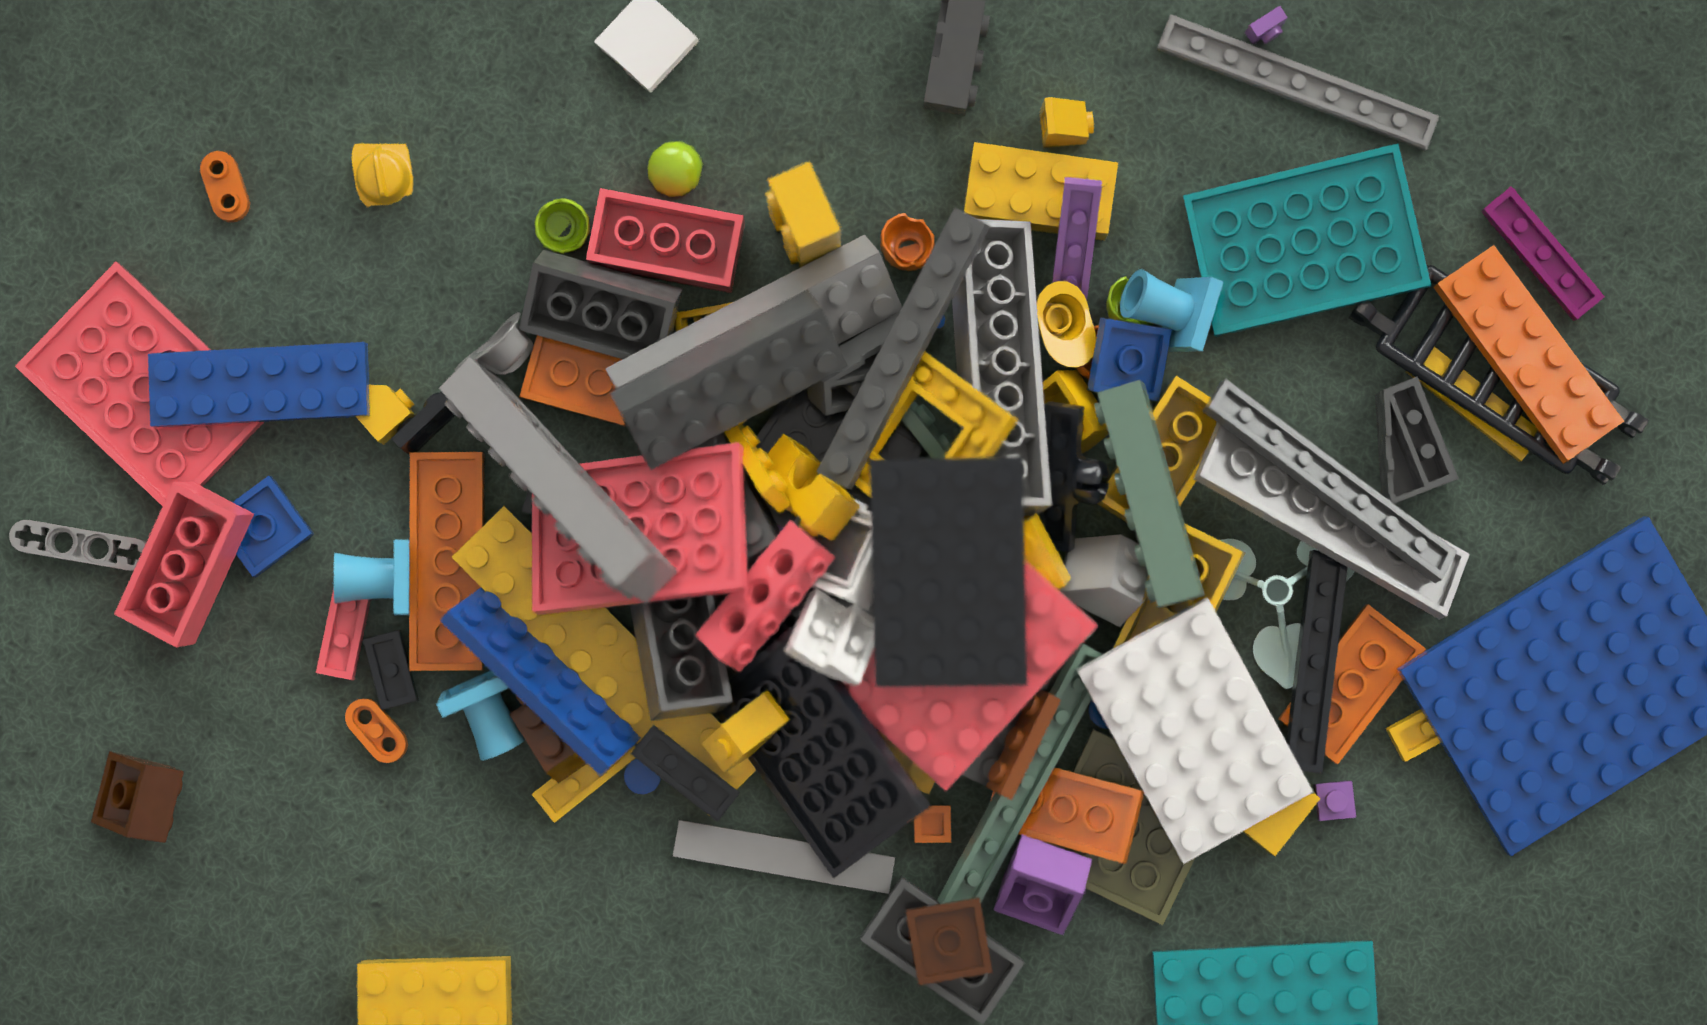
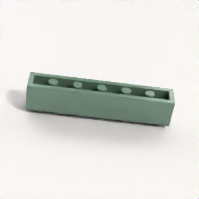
[1094,380,1205,608]

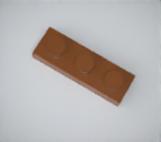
[985,689,1062,800]

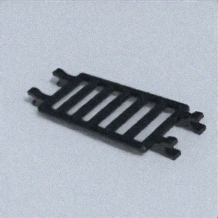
[1348,265,1649,485]

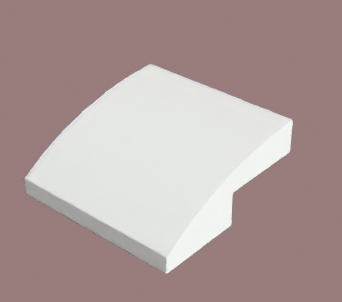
[594,0,699,93]
[785,588,875,686]

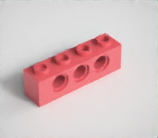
[695,520,836,672]

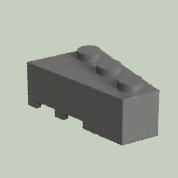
[923,0,990,116]
[1375,376,1459,504]

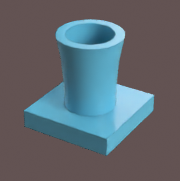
[1120,269,1224,352]
[334,540,410,616]
[436,670,525,760]

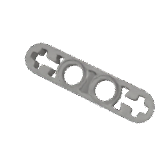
[9,520,146,571]

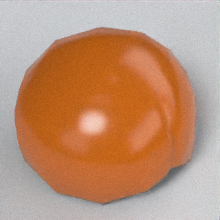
[880,213,935,271]

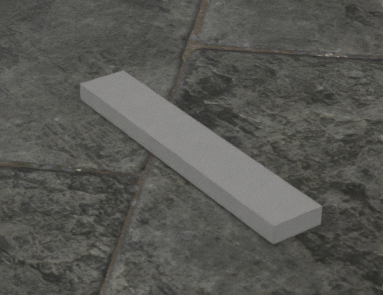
[673,820,895,894]

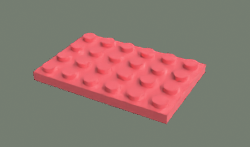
[15,262,264,506]
[532,443,747,615]
[842,560,1097,791]

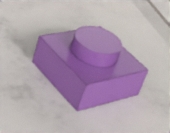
[1245,6,1288,44]
[1314,781,1356,821]

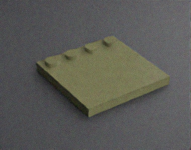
[1043,729,1195,925]

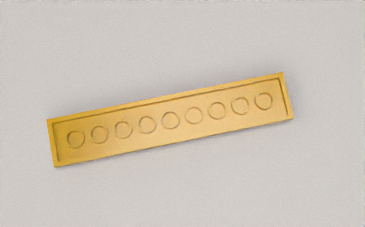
[452,506,756,790]

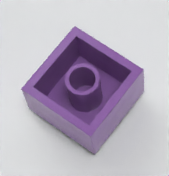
[993,835,1092,935]

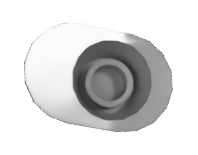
[455,312,534,375]

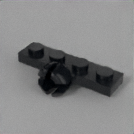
[1038,401,1109,552]

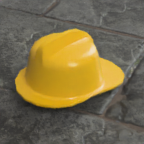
[352,144,413,207]
[1037,281,1096,367]

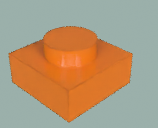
[914,805,951,843]

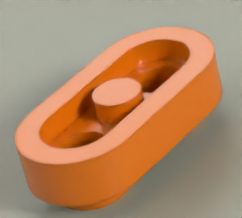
[200,151,250,222]
[345,699,408,763]

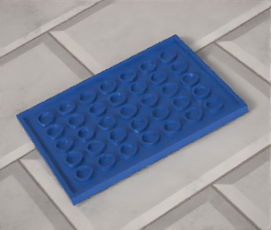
[1397,516,1707,856]

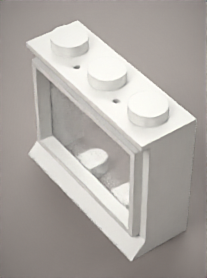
[794,499,873,611]

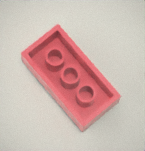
[586,188,745,293]
[114,481,254,648]

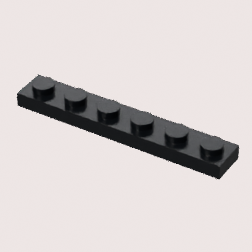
[1286,550,1348,774]

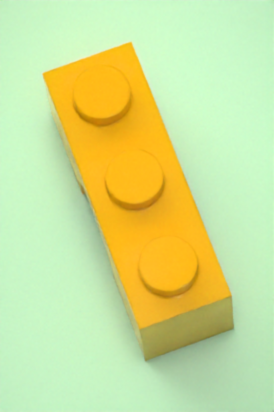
[767,434,860,541]

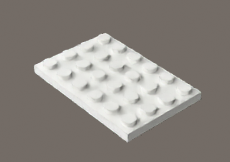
[1076,598,1313,864]

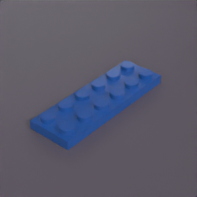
[148,342,370,428]
[440,587,641,776]

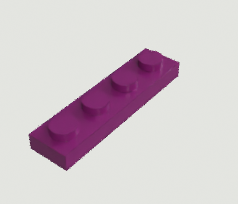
[1481,186,1605,321]

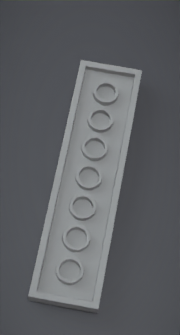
[1194,422,1470,619]

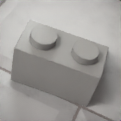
[1058,535,1148,627]

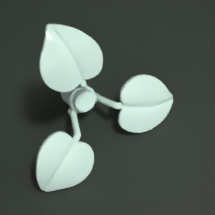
[1220,539,1355,689]

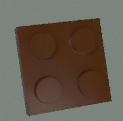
[906,897,992,985]

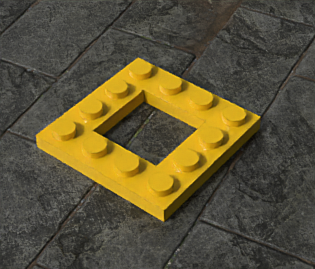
[855,351,1018,497]

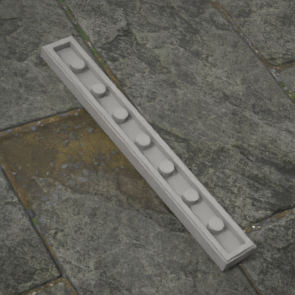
[1157,14,1439,151]

